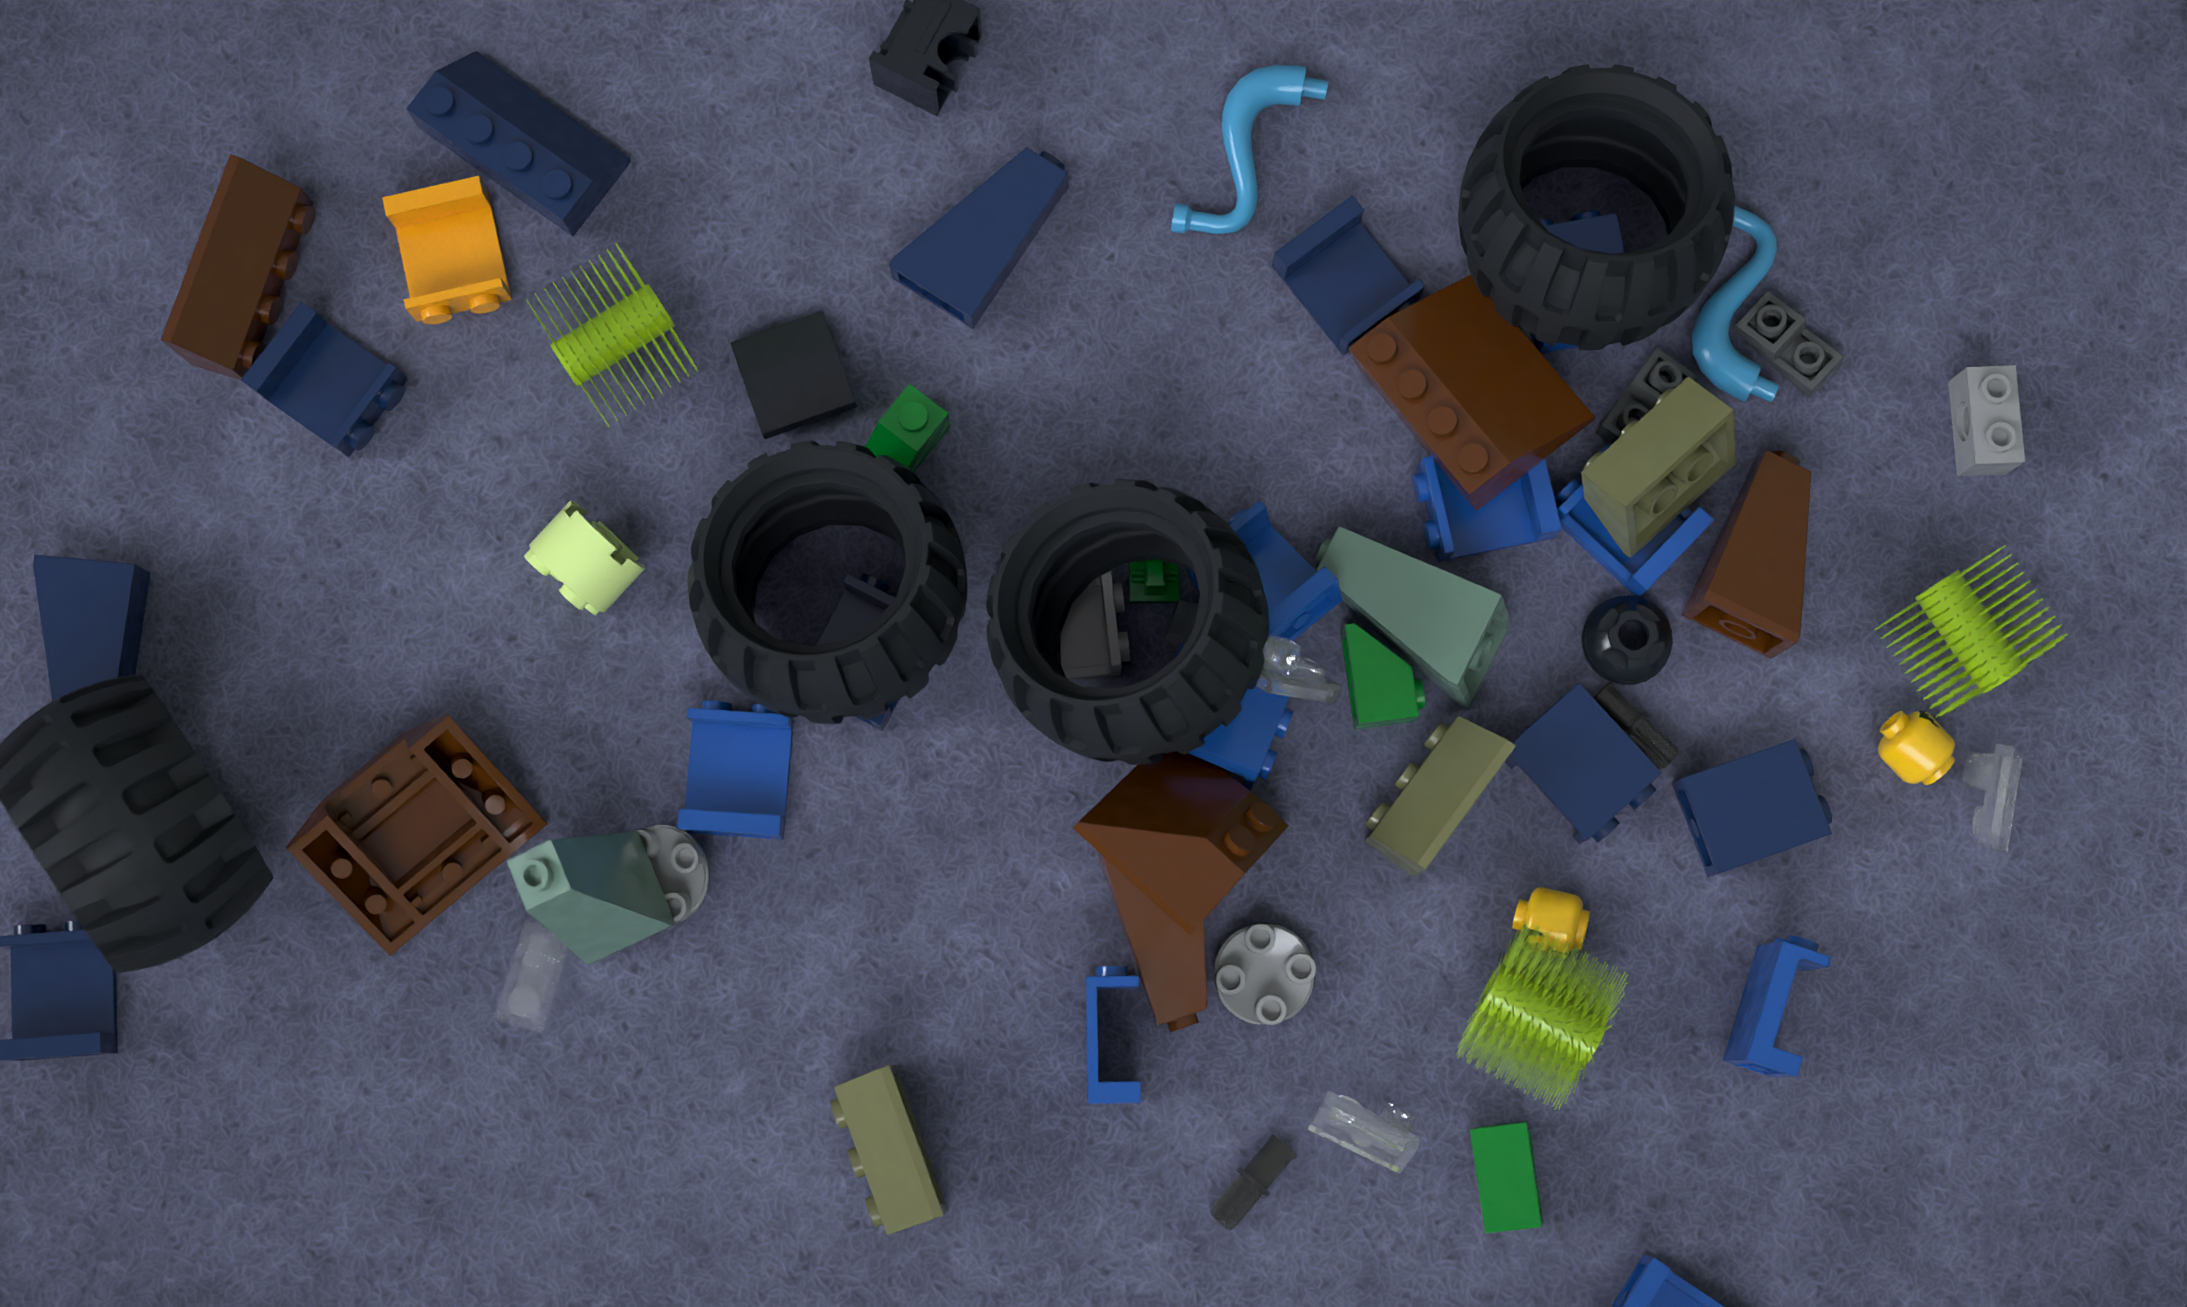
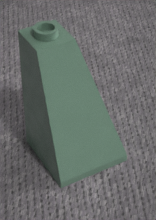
[1316,526,1512,711]
[507,831,676,965]

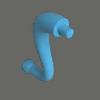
[1171,64,1328,234]
[1691,206,1779,402]

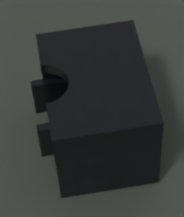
[869,0,982,116]

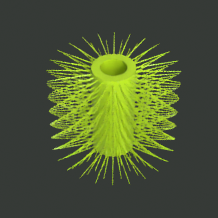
[526,244,698,427]
[1875,545,2068,718]
[1457,920,1628,1110]

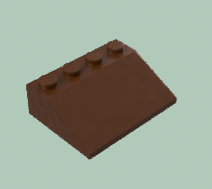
[1348,275,1595,511]

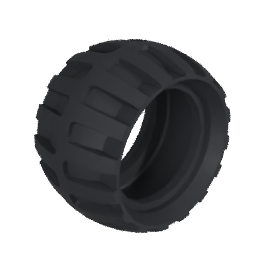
[1458,64,1735,351]
[687,441,968,724]
[986,479,1269,765]
[0,674,274,973]

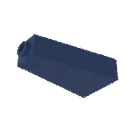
[889,147,1068,329]
[33,555,150,701]

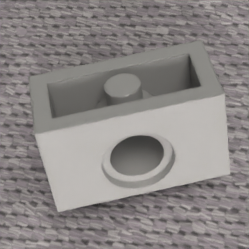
[1948,365,2025,477]

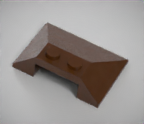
[286,713,547,956]
[1073,751,1289,935]

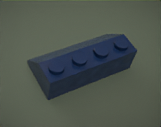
[406,51,631,237]

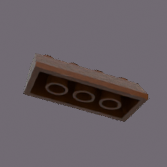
[161,154,315,380]

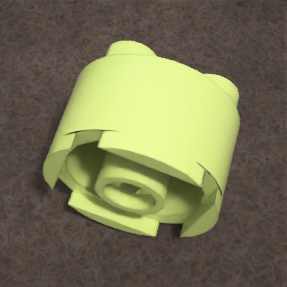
[524,500,646,615]

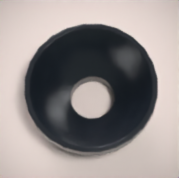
[1581,595,1673,685]

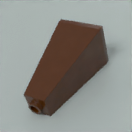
[1681,450,1811,659]
[1098,852,1207,1032]

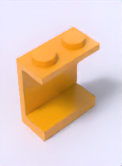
[382,176,512,325]

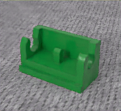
[1470,1120,1544,1234]

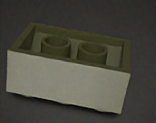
[1581,377,1735,558]
[1364,716,1516,877]
[830,1065,948,1235]

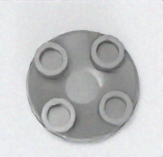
[636,825,709,924]
[1214,923,1316,1025]

